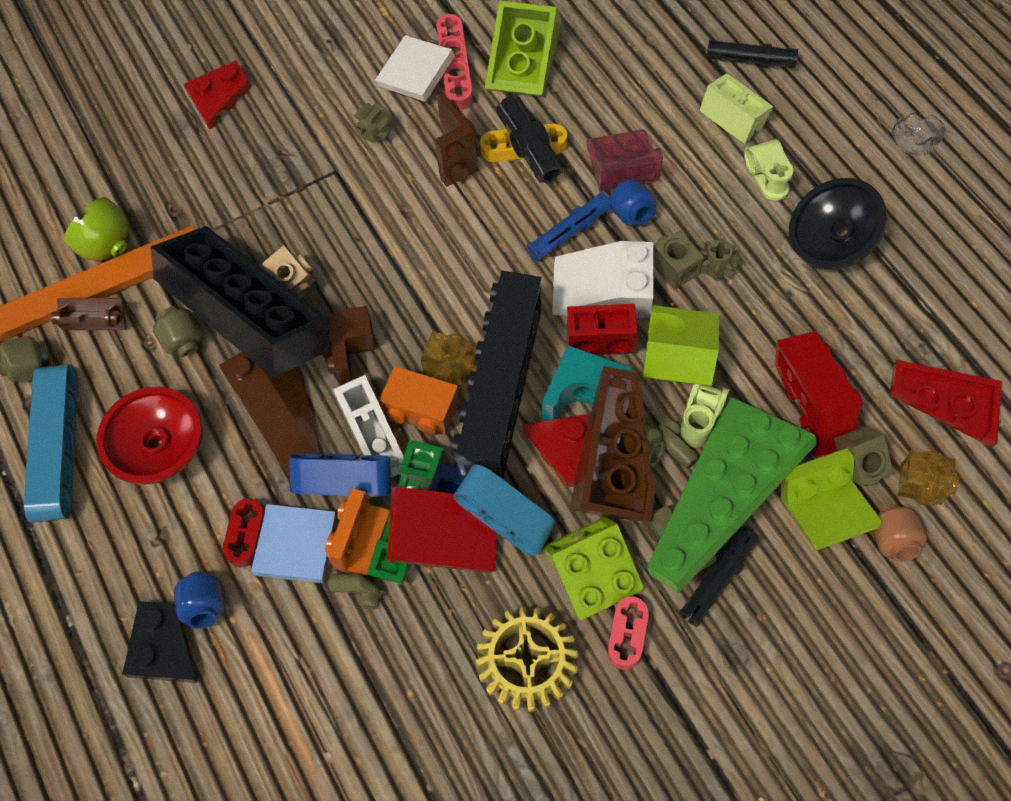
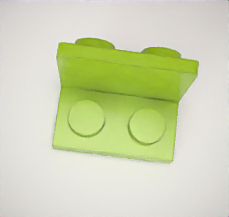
[781,448,881,550]
[542,517,644,620]

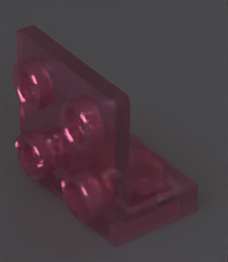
[586,129,663,192]

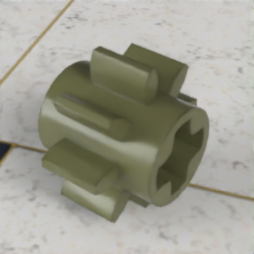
[354,103,393,141]
[699,238,740,280]

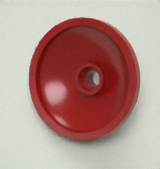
[96,387,203,485]

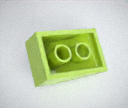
[485,1,561,97]

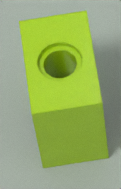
[643,305,720,386]

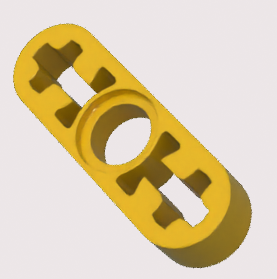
[480,124,567,162]

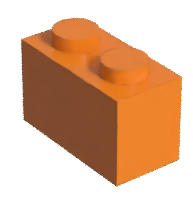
[379,366,460,435]

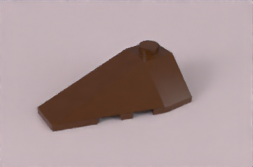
[219,352,321,478]
[570,366,656,522]

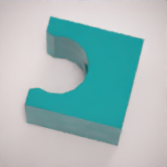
[542,345,632,421]

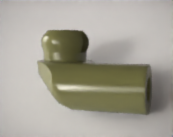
[657,419,697,468]
[329,574,381,610]

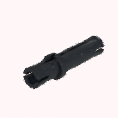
[707,40,799,68]
[678,526,760,627]

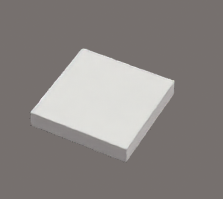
[375,35,455,102]

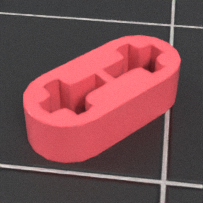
[608,597,649,670]

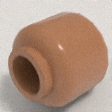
[872,505,927,562]

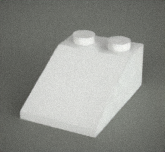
[552,241,653,319]

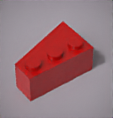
[775,331,863,458]

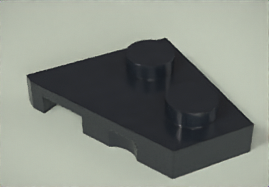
[122,601,198,683]

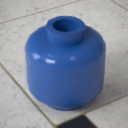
[610,179,657,226]
[174,571,225,629]

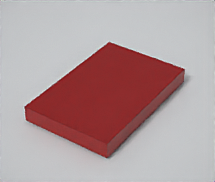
[387,486,497,573]

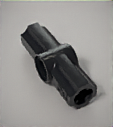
[496,95,563,184]

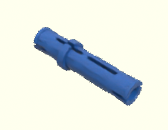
[527,192,612,261]

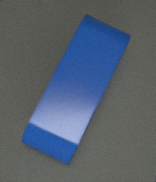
[289,453,391,496]

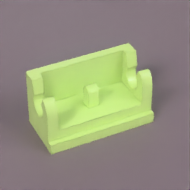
[699,73,773,144]

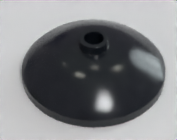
[789,178,888,270]

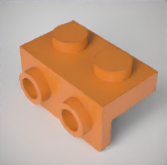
[325,488,390,577]

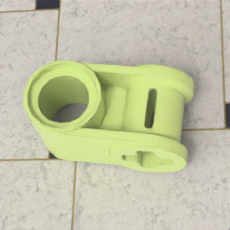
[744,139,793,201]
[679,384,730,448]

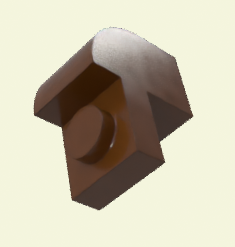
[322,306,375,385]

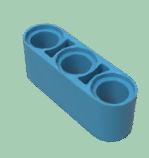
[454,464,556,556]

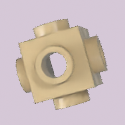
[259,245,316,298]

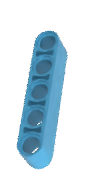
[24,364,78,523]

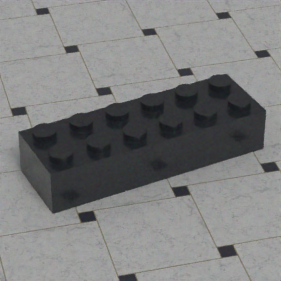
[150,226,329,378]
[451,270,542,482]

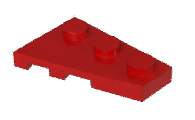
[890,360,1002,448]

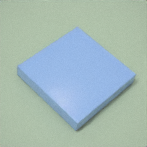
[251,504,337,583]

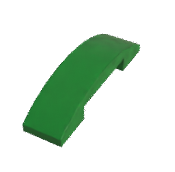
[367,439,444,585]

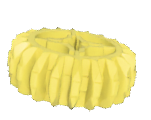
[476,607,578,712]

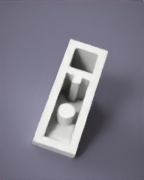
[332,375,404,478]

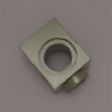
[653,230,704,290]
[834,426,893,486]

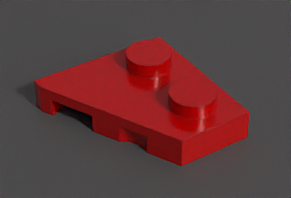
[183,60,251,129]
[522,414,589,488]

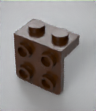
[434,93,479,187]

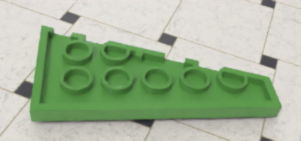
[647,396,817,593]

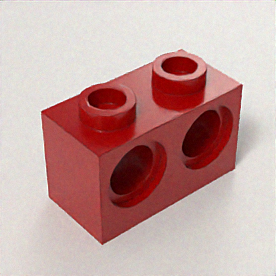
[566,304,638,354]

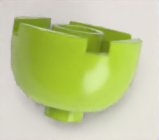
[64,197,129,261]

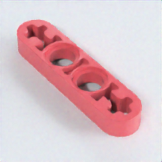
[436,14,473,110]

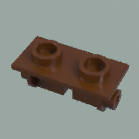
[51,298,126,330]

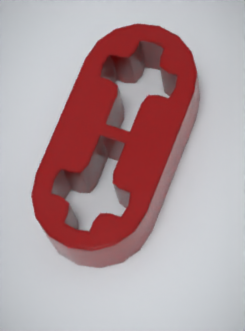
[223,498,265,568]

